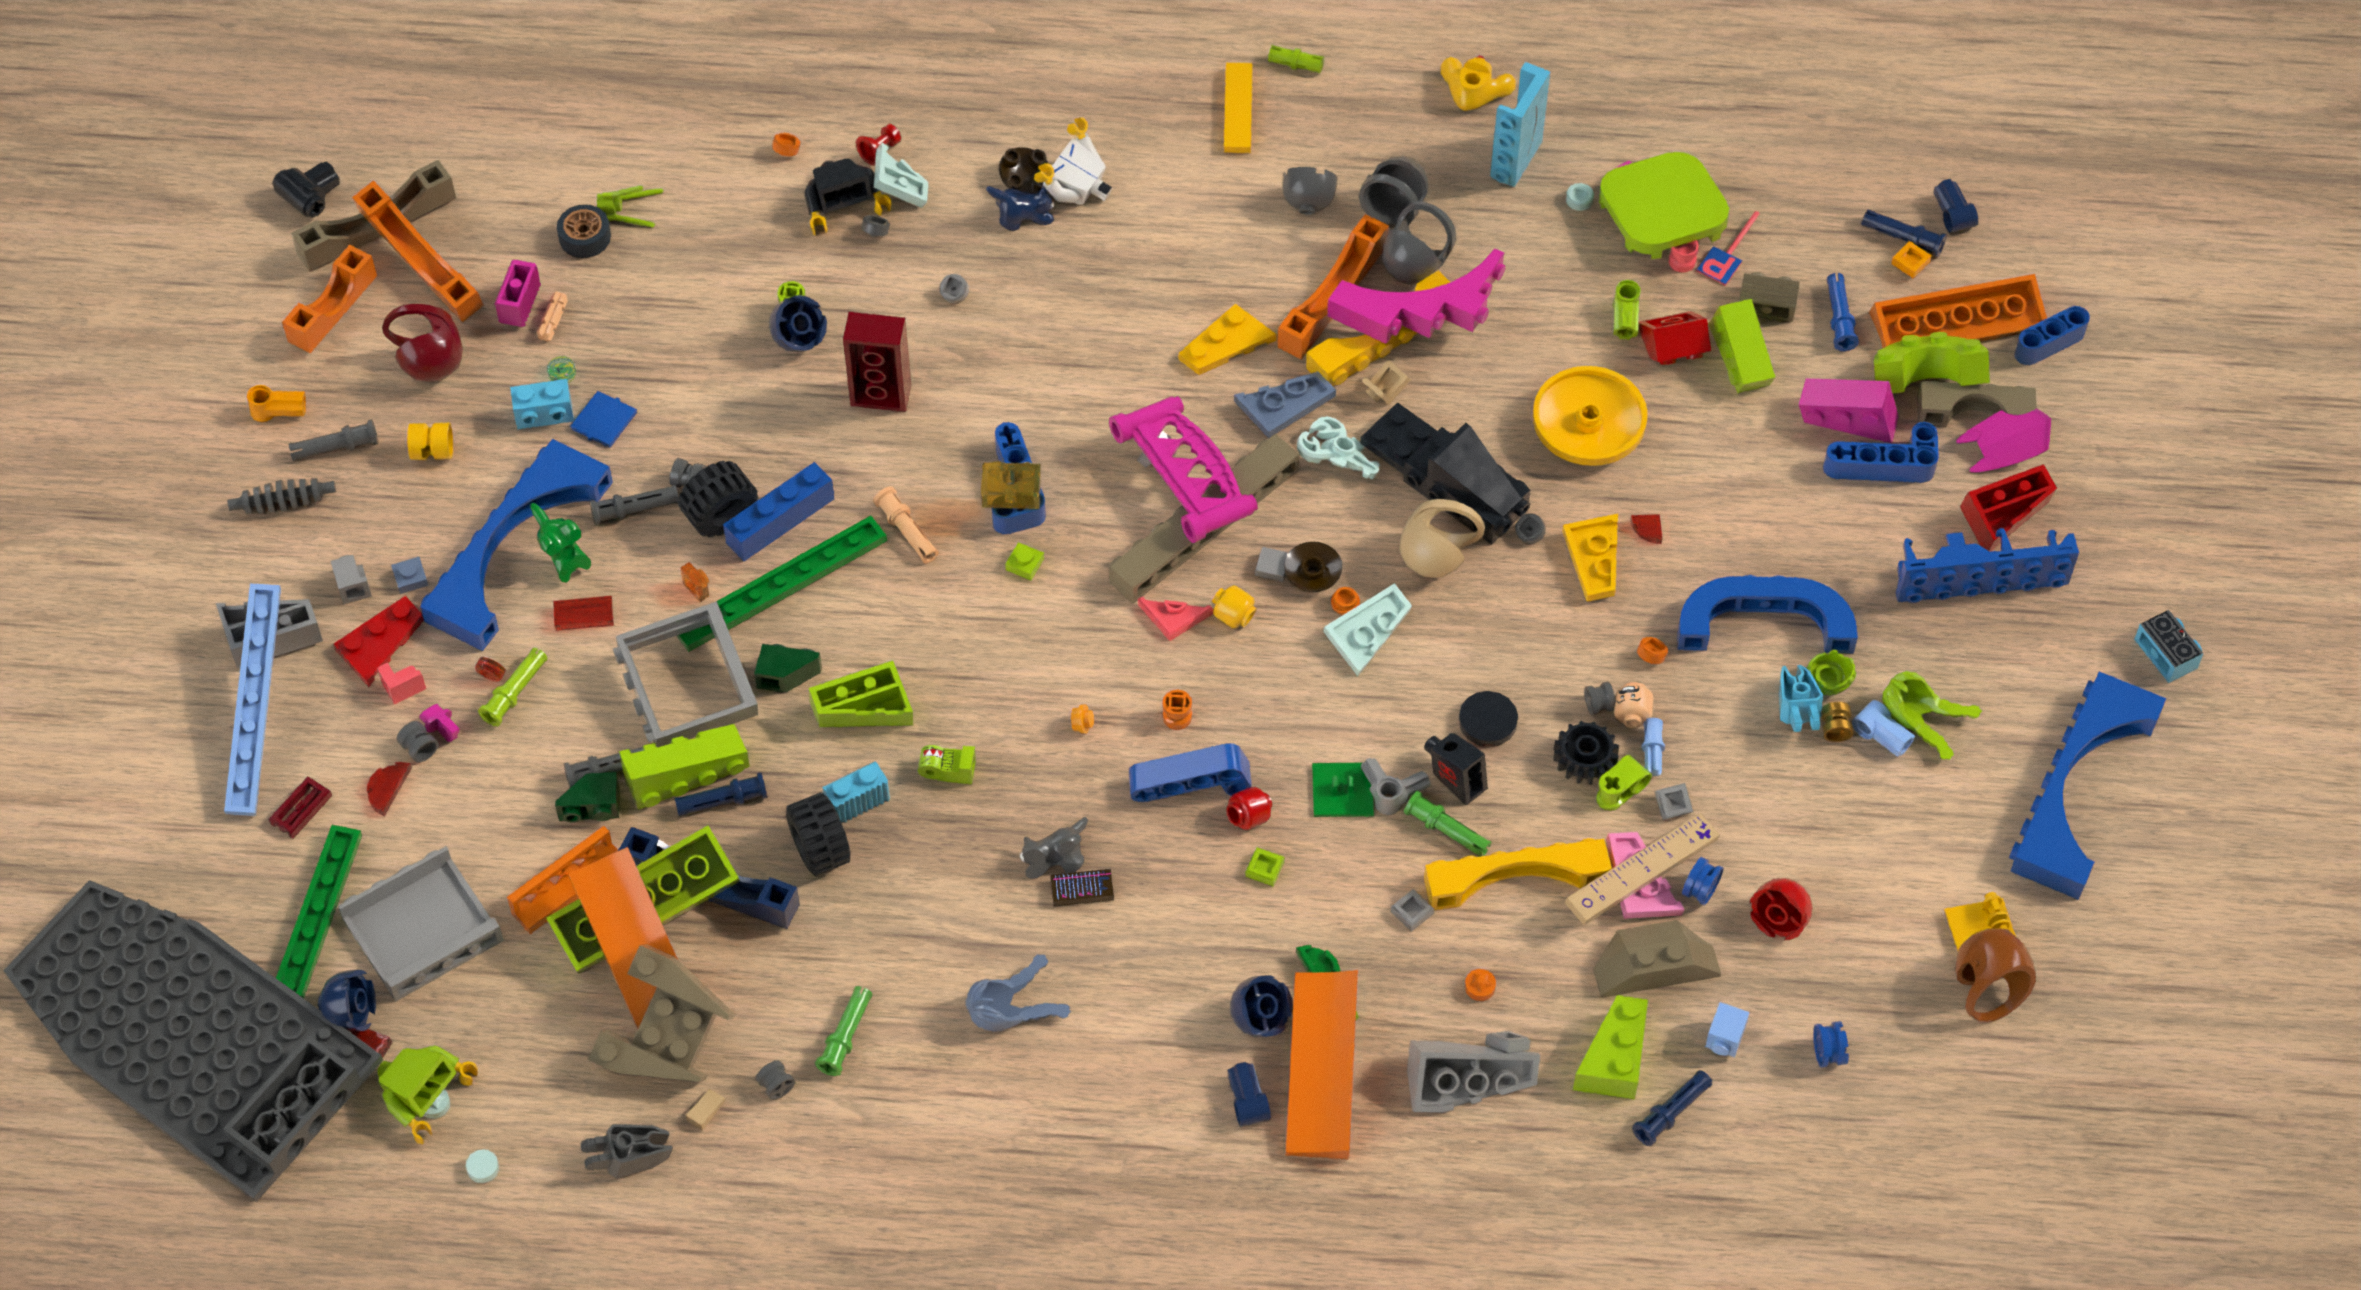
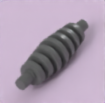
[227,478,336,514]

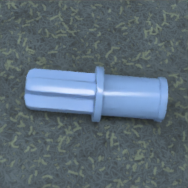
[1641,718,1665,776]

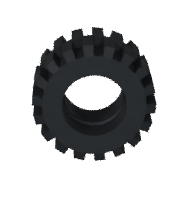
[678,461,758,537]
[786,792,851,876]

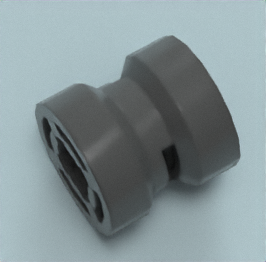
[669,458,707,488]
[396,721,439,763]

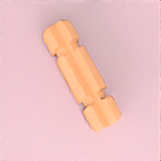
[537,292,568,342]

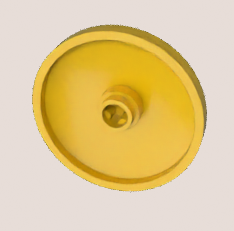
[1533,366,1648,466]

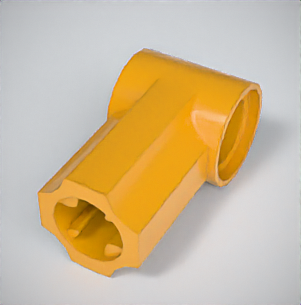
[247,385,306,422]

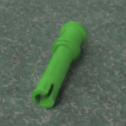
[1404,791,1492,857]
[815,986,873,1076]

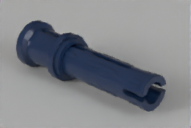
[1862,209,1947,258]
[674,772,768,817]
[1632,1070,1713,1147]

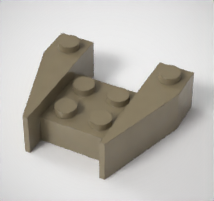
[588,944,735,1082]

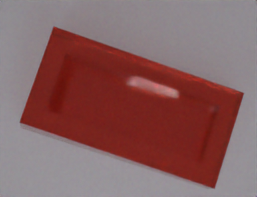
[352,1029,392,1058]

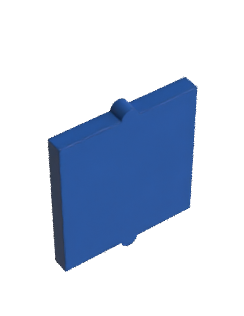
[570,391,637,448]

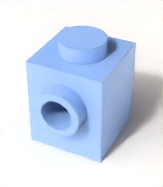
[1705,1002,1750,1057]

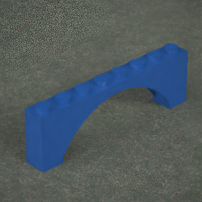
[420,439,613,652]
[2009,671,2167,900]

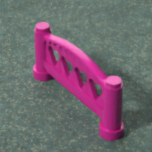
[1109,396,1258,543]

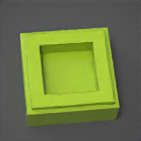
[1245,847,1285,887]

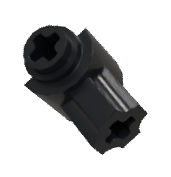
[272,161,340,218]

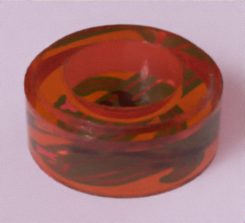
[475,657,506,682]

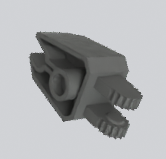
[580,1124,673,1178]

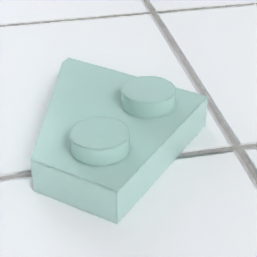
[874,143,928,208]

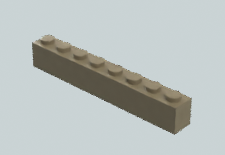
[1109,434,1299,604]

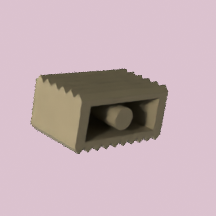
[1739,272,1800,322]

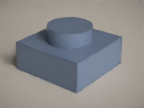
[391,557,429,594]

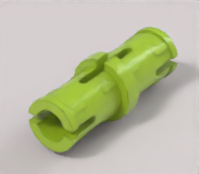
[1268,45,1324,73]

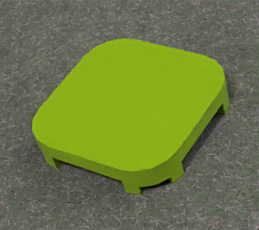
[1599,152,1729,260]

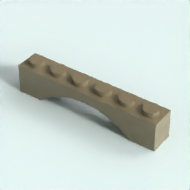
[291,160,456,271]

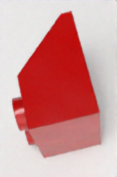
[1638,311,1712,365]

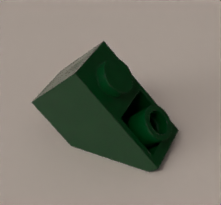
[754,643,822,693]
[555,772,620,823]

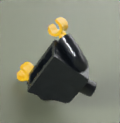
[804,158,891,236]

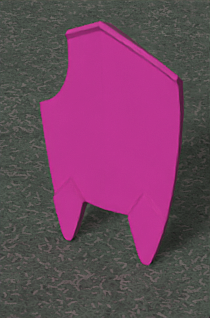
[1956,408,2051,473]

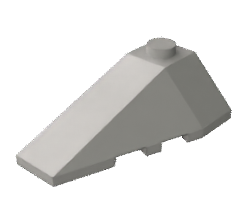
[1407,1040,1540,1113]

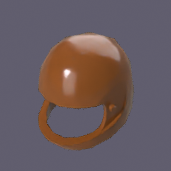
[1955,928,2036,1022]

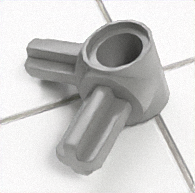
[1361,758,1430,815]

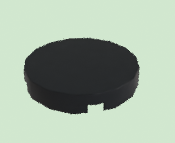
[1459,691,1518,746]

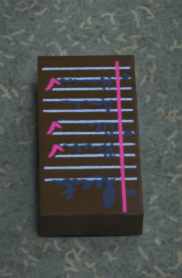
[1050,869,1114,907]

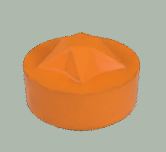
[772,133,801,156]
[1637,637,1668,664]
[1465,969,1496,1001]

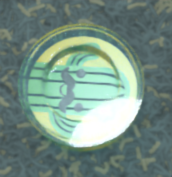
[547,356,576,383]

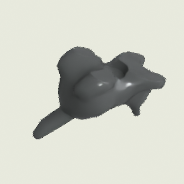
[1020,817,1088,879]

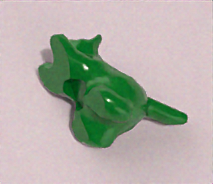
[530,503,591,583]

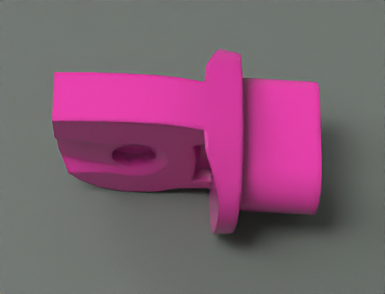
[419,704,459,742]

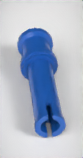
[1826,273,1859,351]

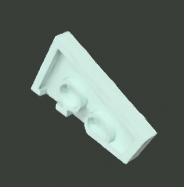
[1323,583,1412,676]

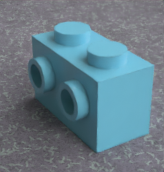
[510,379,574,430]

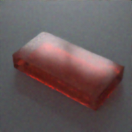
[553,596,614,631]

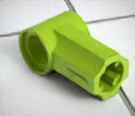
[1613,280,1641,340]

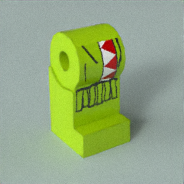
[917,745,976,785]

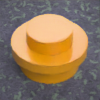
[1071,704,1094,734]

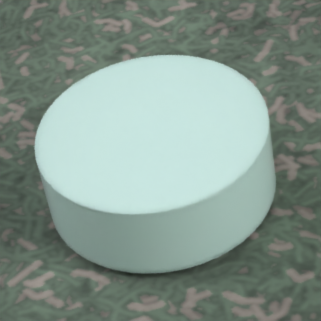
[1566,183,1594,211]
[466,1150,499,1183]

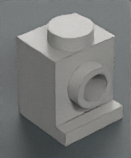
[330,555,372,605]

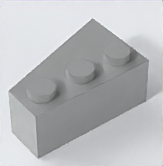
[216,599,323,668]

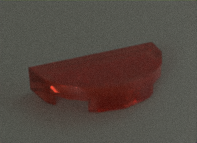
[367,762,412,817]

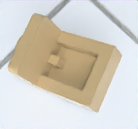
[1362,360,1411,405]

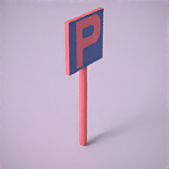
[1697,211,1759,286]

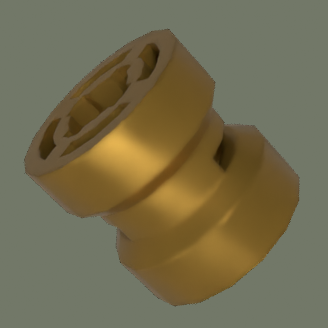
[1821,702,1853,742]

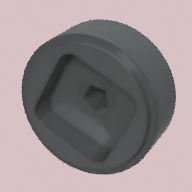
[861,215,890,237]
[1515,513,1546,544]

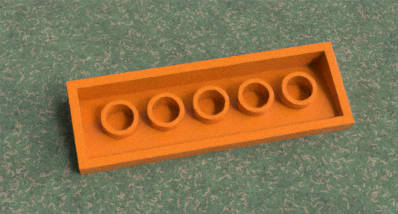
[1869,274,2047,348]
[568,847,678,1030]
[1285,970,1358,1159]

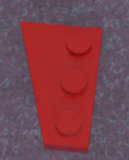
[333,595,424,688]

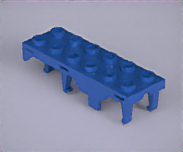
[1895,528,2079,603]

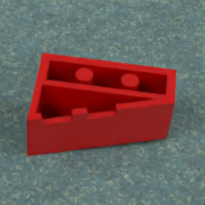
[1960,464,2057,552]

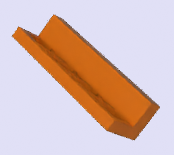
[507,826,618,934]

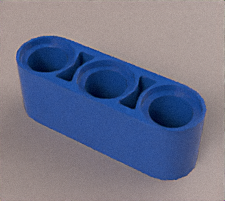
[2014,306,2090,365]

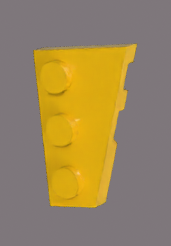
[1178,304,1277,375]

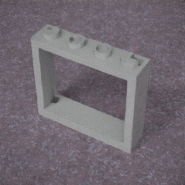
[613,601,758,747]

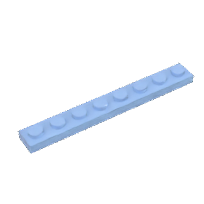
[224,583,281,816]

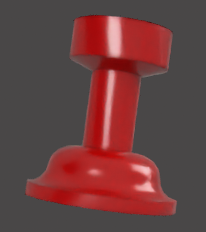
[855,124,902,166]

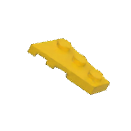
[1562,513,1618,602]

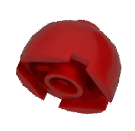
[1749,878,1813,940]

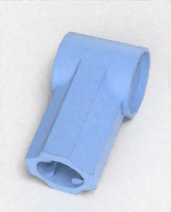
[1852,700,1915,757]

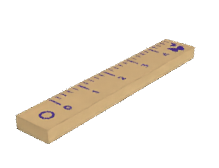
[1565,813,1720,925]

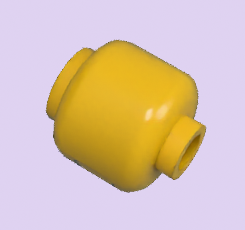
[1212,585,1257,629]

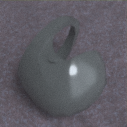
[1358,155,1429,228]
[1382,201,1457,285]

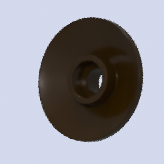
[1284,541,1342,592]

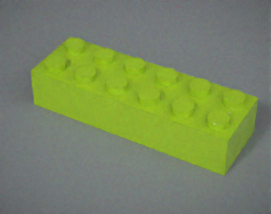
[546,825,740,973]

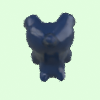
[986,186,1054,231]

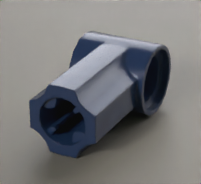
[1933,179,1979,233]
[1227,1062,1271,1127]

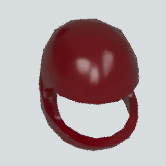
[382,304,463,382]

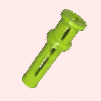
[478,647,548,727]

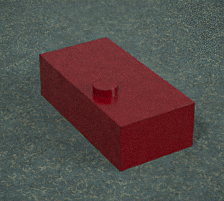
[843,312,912,412]

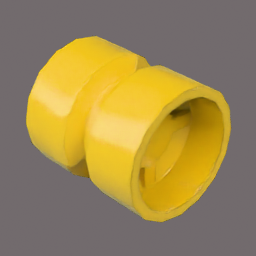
[407,422,453,460]

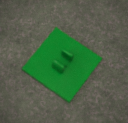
[1312,762,1374,817]

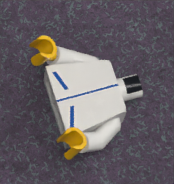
[1034,117,1113,205]

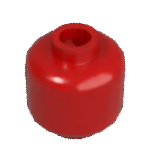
[1226,786,1272,830]

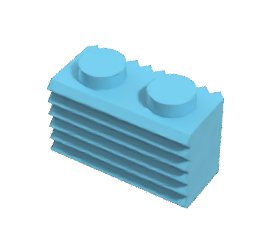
[822,761,890,823]

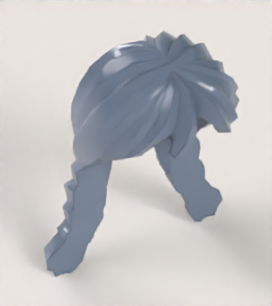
[965,954,1071,1031]

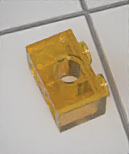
[981,461,1042,509]

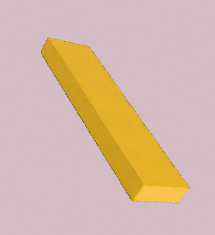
[1224,62,1253,153]

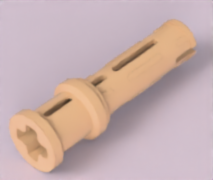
[873,486,939,564]

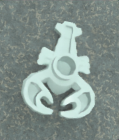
[1297,417,1380,479]

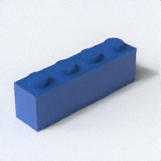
[723,462,835,561]

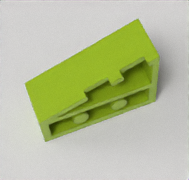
[1573,995,1648,1099]

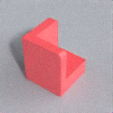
[377,662,426,705]

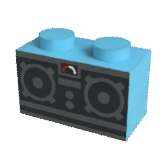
[2134,610,2204,683]

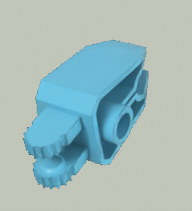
[1779,665,1823,732]

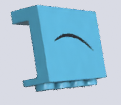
[1490,62,1550,187]

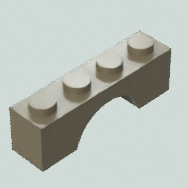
[1917,381,2037,427]

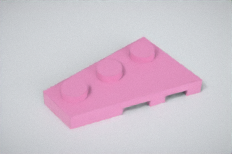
[1605,832,1685,919]

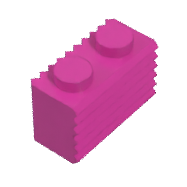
[494,259,541,327]

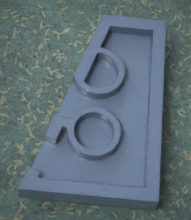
[1234,371,1336,438]

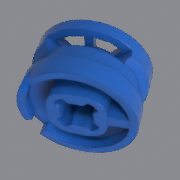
[1682,856,1724,905]
[1813,1021,1849,1068]

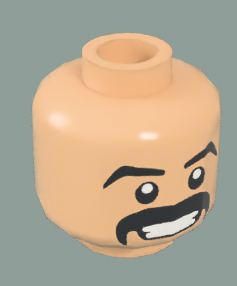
[1614,682,1654,728]

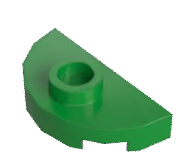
[1296,945,1341,973]

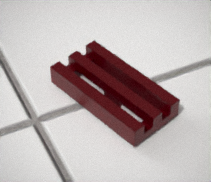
[268,776,332,839]

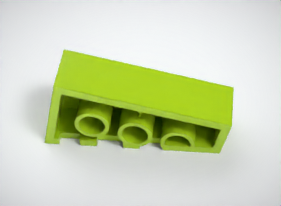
[619,724,750,810]

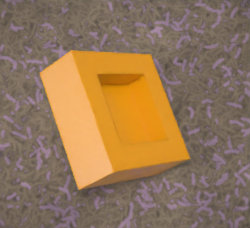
[1891,241,1932,279]

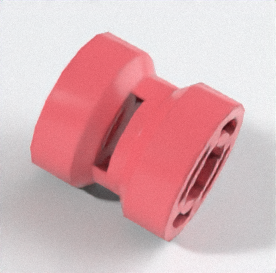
[1668,240,1699,273]

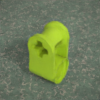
[1596,755,1652,811]

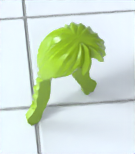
[1882,671,1982,760]

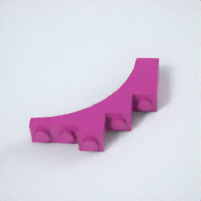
[1327,248,1506,344]

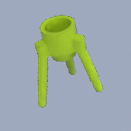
[597,185,663,228]

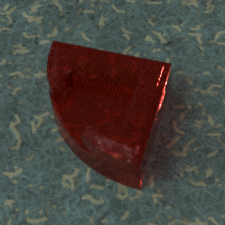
[1630,514,1663,544]

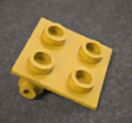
[1944,892,2016,951]

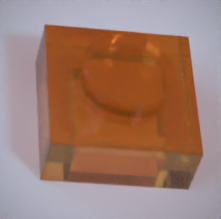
[680,562,709,602]

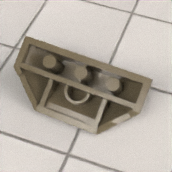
[1594,920,1721,998]

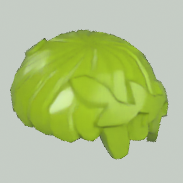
[1807,650,1857,696]

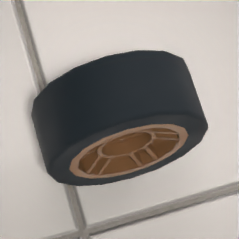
[557,205,611,258]

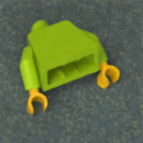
[378,1045,478,1144]

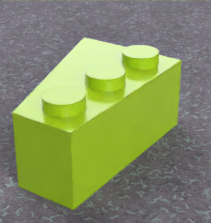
[1708,299,1776,393]
[809,660,913,727]

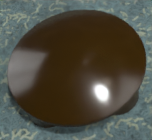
[999,147,1048,193]

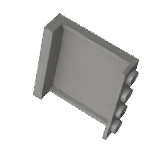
[338,846,504,1002]

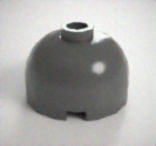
[1282,167,1338,215]

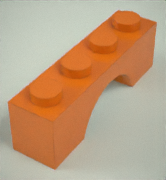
[282,245,377,353]

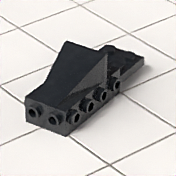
[1360,402,1531,545]

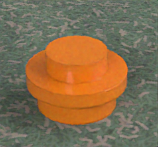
[1331,587,1360,615]

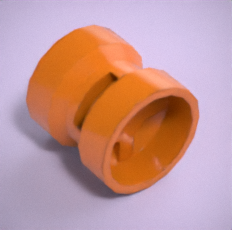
[1162,689,1192,730]

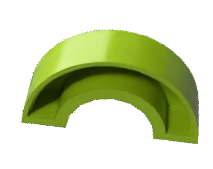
[1874,332,1990,394]

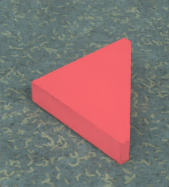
[1138,597,1213,641]

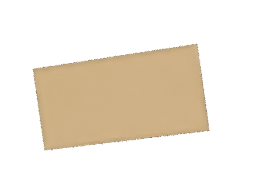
[686,1089,726,1131]

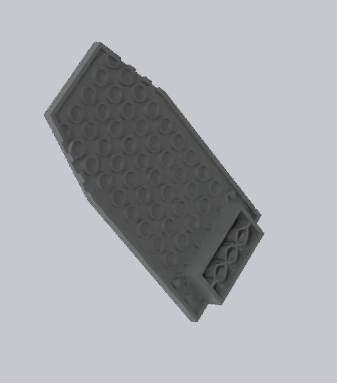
[3,880,383,1202]

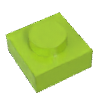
[1005,542,1044,581]

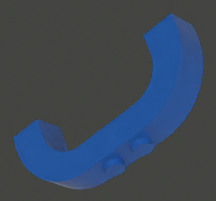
[1677,575,1858,654]

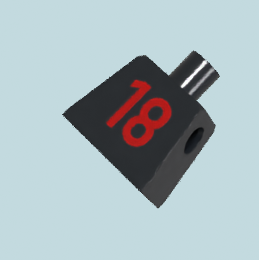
[1424,733,1488,805]

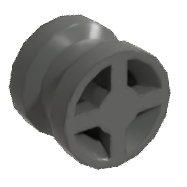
[1584,681,1616,715]
[756,1060,795,1100]

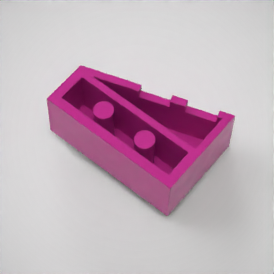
[1799,378,1899,443]

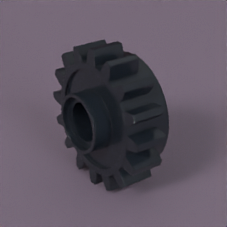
[1553,721,1619,785]

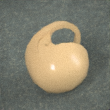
[1399,499,1485,578]

